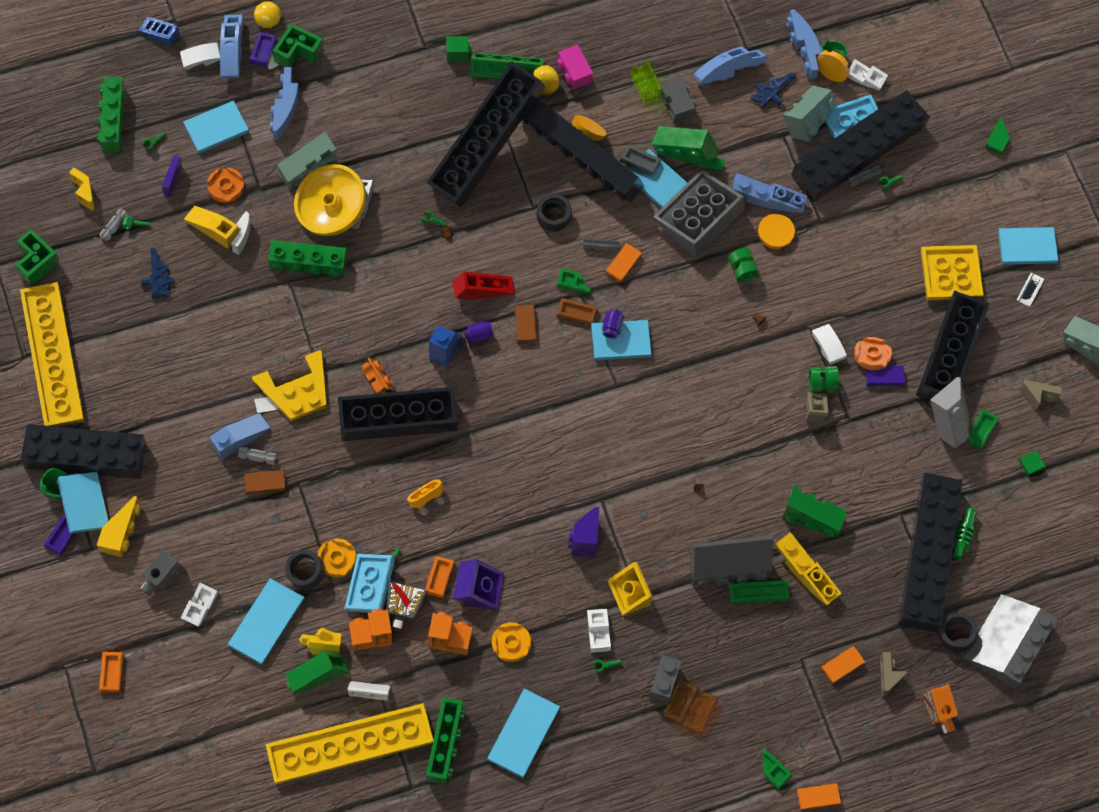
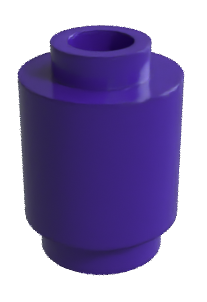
[602,309,624,339]
[464,321,493,344]

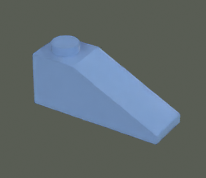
[209,413,270,460]

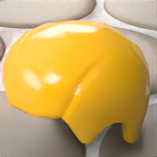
[254,1,282,28]
[534,65,559,95]

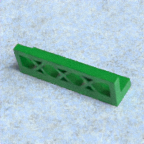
[470,52,544,79]

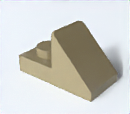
[1020,380,1062,410]
[806,392,828,423]
[880,652,907,696]

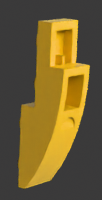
[774,532,841,605]

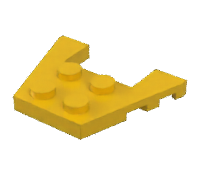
[252,350,327,422]

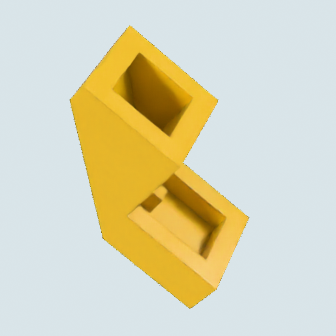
[69,167,95,211]

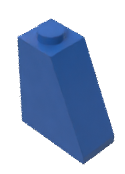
[429,326,464,368]

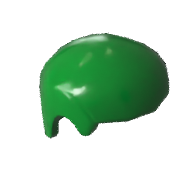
[820,40,848,58]
[39,468,68,500]

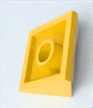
[607,562,652,615]

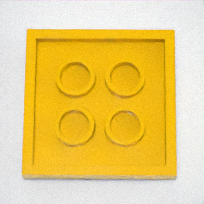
[920,245,983,300]

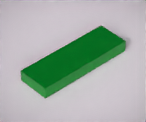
[728,580,790,604]

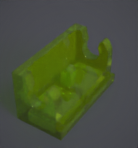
[630,60,662,104]

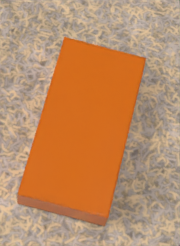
[605,243,642,283]
[425,556,455,599]
[821,646,865,684]
[99,652,124,693]
[796,783,841,810]

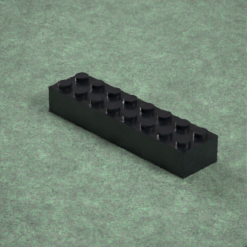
[426,61,545,207]
[791,90,930,202]
[522,98,644,202]
[898,472,963,633]

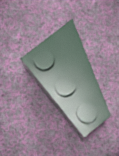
[783,86,836,142]
[277,132,338,191]
[1063,316,1099,365]

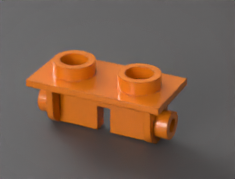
[362,358,395,394]

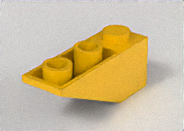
[184,206,239,249]
[97,496,141,557]

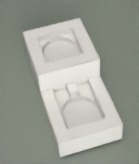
[180,43,220,70]
[848,60,888,90]
[231,212,250,255]
[812,324,847,365]
[181,583,219,626]
[587,609,611,653]

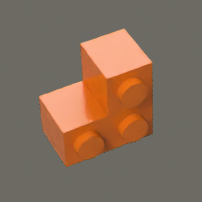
[349,609,393,651]
[428,612,472,655]

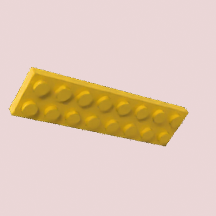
[20,282,84,427]
[265,703,433,785]

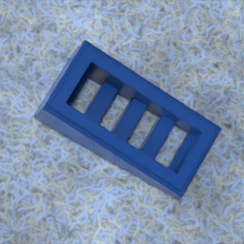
[139,16,179,46]

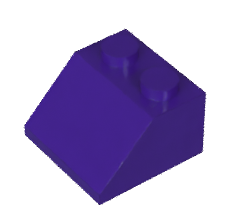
[568,507,599,557]
[453,559,504,610]

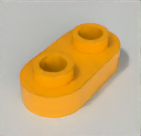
[407,480,444,509]

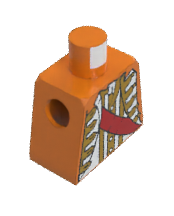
[921,684,958,734]

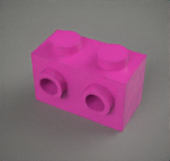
[556,45,593,90]

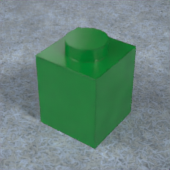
[446,36,472,62]

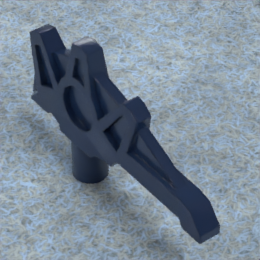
[751,73,796,108]
[141,248,174,298]

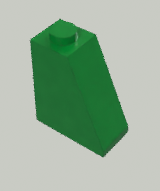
[285,651,350,694]

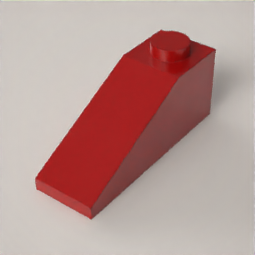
[452,272,515,300]

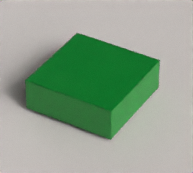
[1018,450,1046,476]

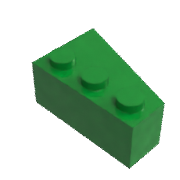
[652,126,719,169]
[782,484,847,538]

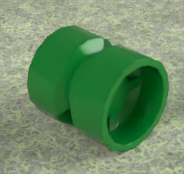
[728,248,759,283]
[808,366,839,392]

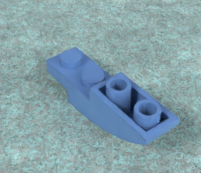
[786,9,822,80]
[220,14,244,79]
[694,47,767,84]
[270,67,299,140]
[732,173,807,213]

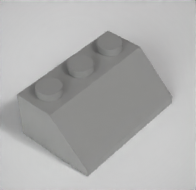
[930,377,969,448]

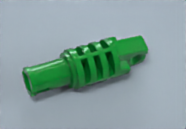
[953,508,978,561]

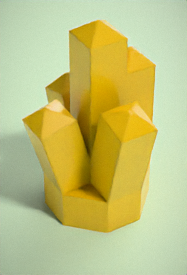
[299,628,341,655]

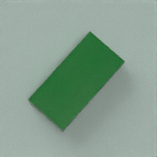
[965,409,999,450]

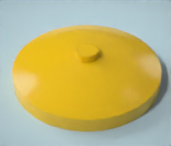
[294,164,366,236]

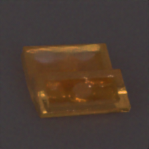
[663,680,718,735]

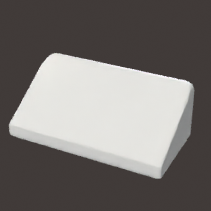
[348,681,390,701]

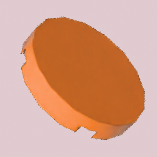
[207,168,244,203]
[854,337,892,370]

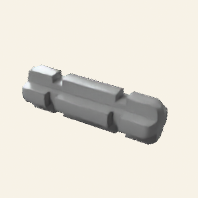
[99,208,128,241]
[238,446,276,465]

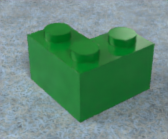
[273,24,324,67]
[15,229,60,287]

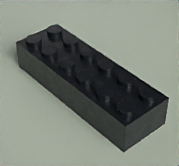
[916,290,990,401]
[338,387,457,441]
[21,424,146,479]

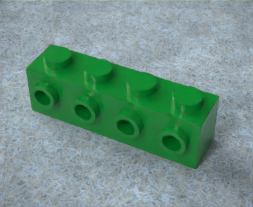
[97,77,125,153]
[268,240,347,277]
[426,697,466,785]

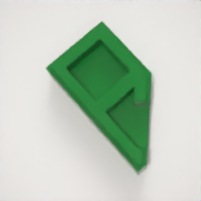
[985,119,1010,155]
[556,268,591,295]
[762,749,793,790]

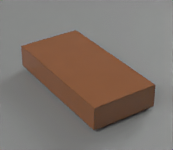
[556,298,598,326]
[515,305,536,343]
[244,470,285,494]

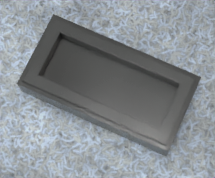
[620,145,661,176]

